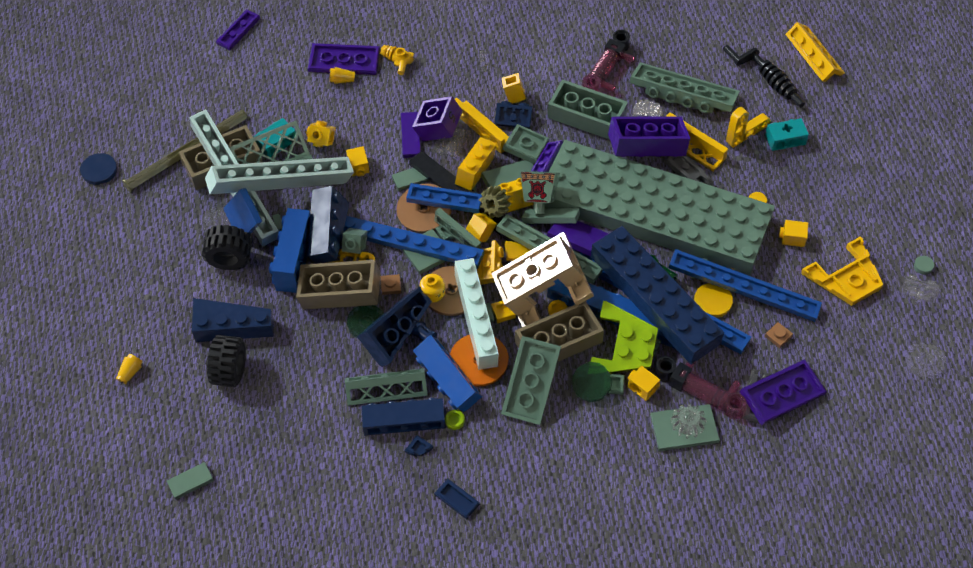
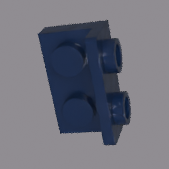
[494,101,533,129]

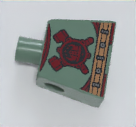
[521,171,560,214]

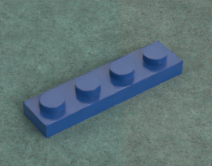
[406,183,482,213]

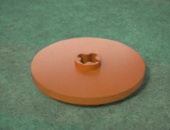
[450,334,509,386]

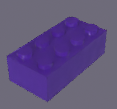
[608,117,690,157]

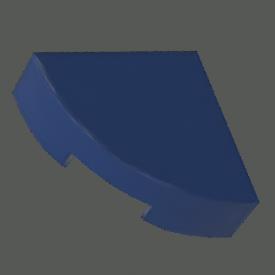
[405,435,433,456]

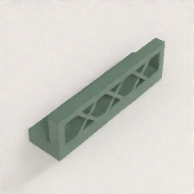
[345,368,428,406]

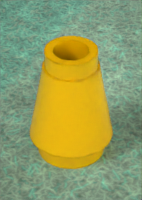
[330,67,355,84]
[116,354,143,384]

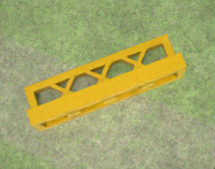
[785,22,845,82]
[455,98,509,153]
[666,113,728,172]

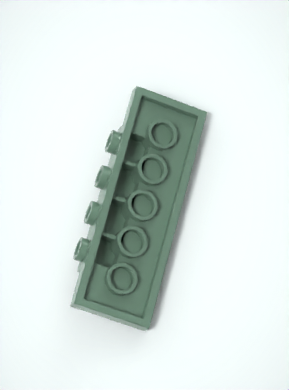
[629,62,740,113]

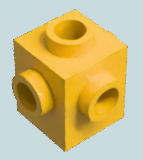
[306,120,336,148]

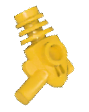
[380,45,414,75]

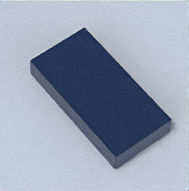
[434,478,480,520]

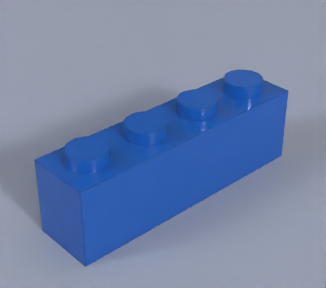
[413,335,483,412]

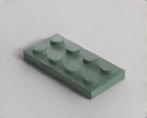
[501,336,562,425]

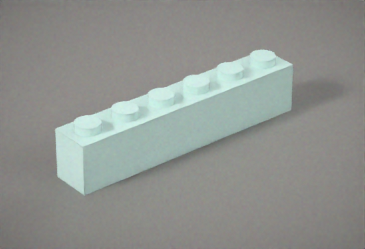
[455,258,499,370]

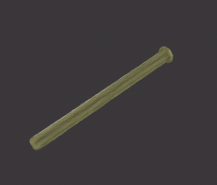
[122,110,247,193]

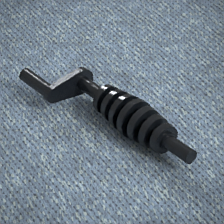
[723,45,805,108]

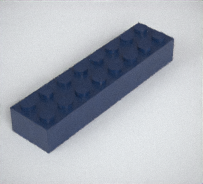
[591,226,724,365]

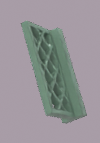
[229,120,313,164]

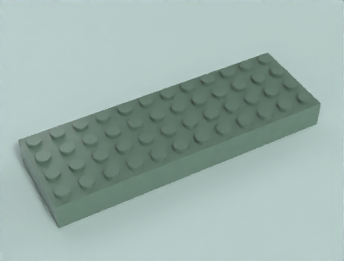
[545,140,775,275]

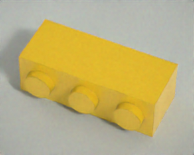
[455,137,497,191]

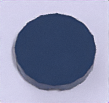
[80,153,117,185]

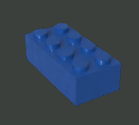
[269,208,310,293]

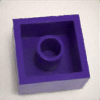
[412,96,463,141]

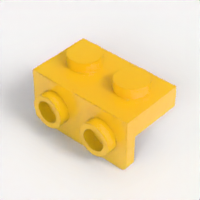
[495,178,534,213]
[477,240,504,285]

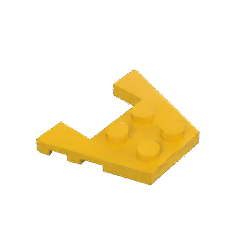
[801,236,883,306]

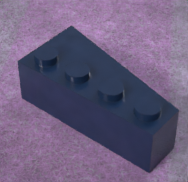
[308,186,349,264]
[357,286,432,367]
[192,298,274,342]

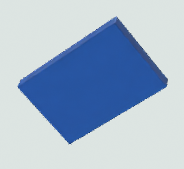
[223,188,262,234]

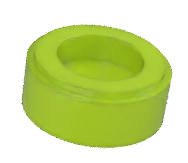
[445,410,465,430]

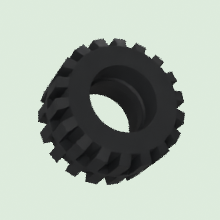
[202,225,252,270]
[207,335,246,387]

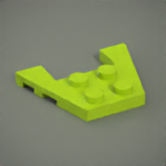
[588,300,658,376]

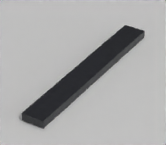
[409,151,518,243]

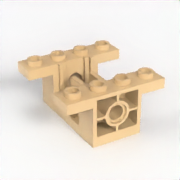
[492,232,594,327]

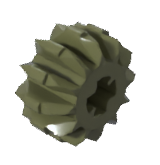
[479,186,512,218]

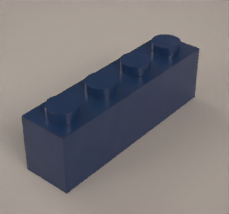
[362,398,445,436]

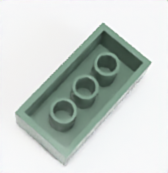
[548,79,628,140]

